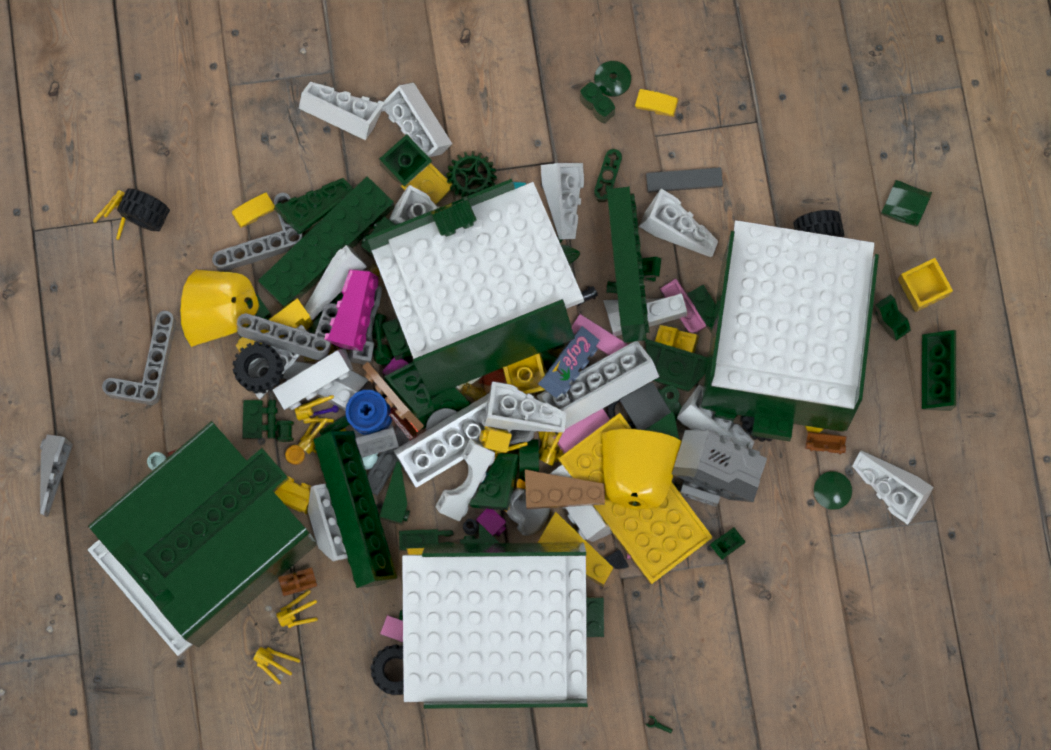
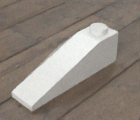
[541,163,584,239]
[389,185,439,225]
[639,189,718,257]
[305,245,367,320]
[283,361,369,411]
[484,382,567,433]
[677,385,754,450]
[852,450,934,525]

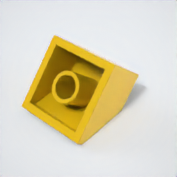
[503,353,547,394]

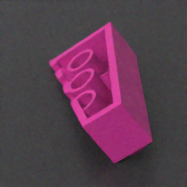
[324,270,379,351]

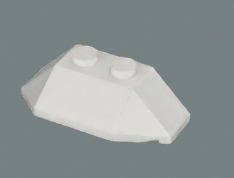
[308,484,348,561]

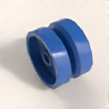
[345,390,393,435]

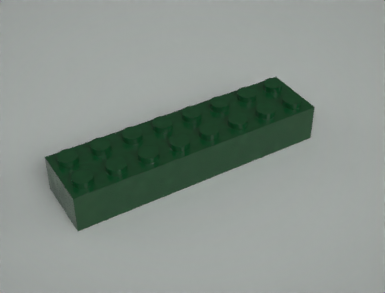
[258,176,395,309]
[607,186,650,343]
[313,431,397,588]

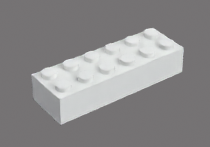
[537,341,659,429]
[394,393,511,488]

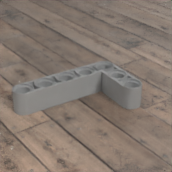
[212,193,303,272]
[237,303,338,360]
[102,311,176,405]

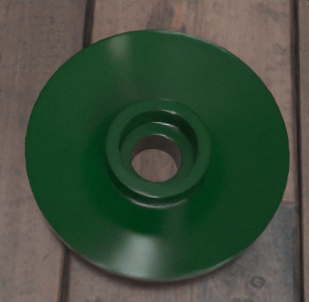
[594,61,631,97]

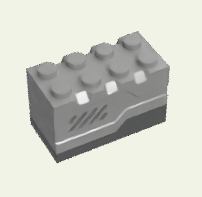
[672,428,767,503]

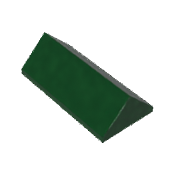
[922,330,956,411]

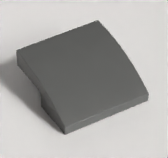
[620,382,671,430]

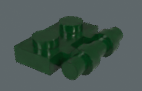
[242,400,278,439]

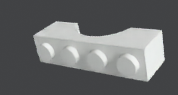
[435,439,495,521]

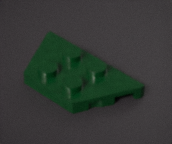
[645,339,708,392]

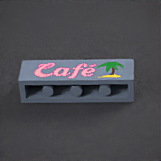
[538,326,600,398]

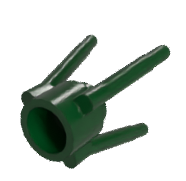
[372,320,394,365]

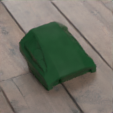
[881,180,932,227]

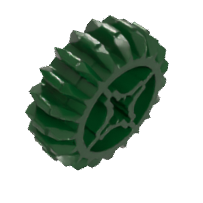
[446,151,497,198]

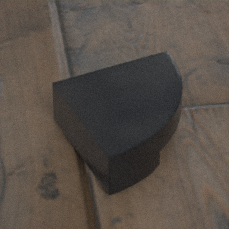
[604,550,629,569]

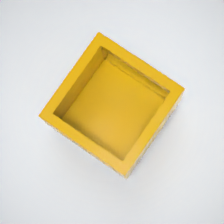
[898,258,953,312]

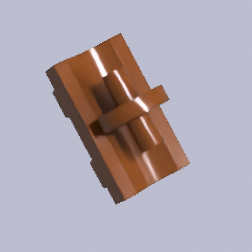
[278,567,318,597]

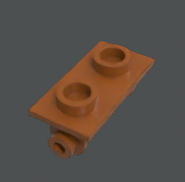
[805,432,847,455]

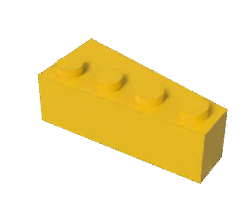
[235,298,313,352]
[537,512,613,587]

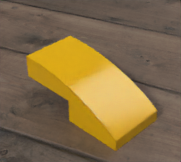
[635,89,679,117]
[231,192,274,228]
[655,325,699,353]

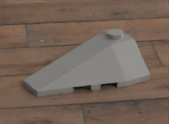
[40,434,73,517]

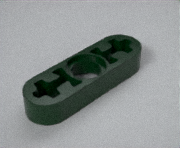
[594,149,622,202]

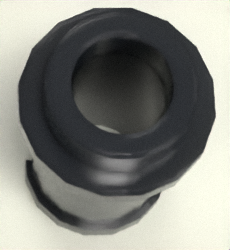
[577,286,598,306]
[463,519,478,535]

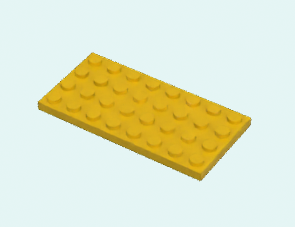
[558,413,713,584]

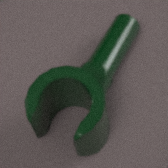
[645,716,673,734]

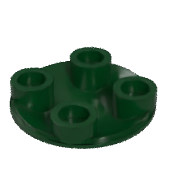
[814,471,852,510]

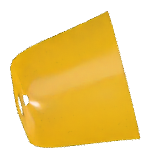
[180,269,259,347]
[602,429,682,510]

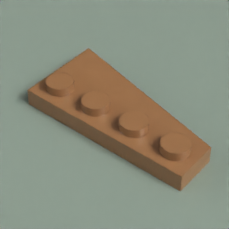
[362,362,424,431]
[525,470,605,509]

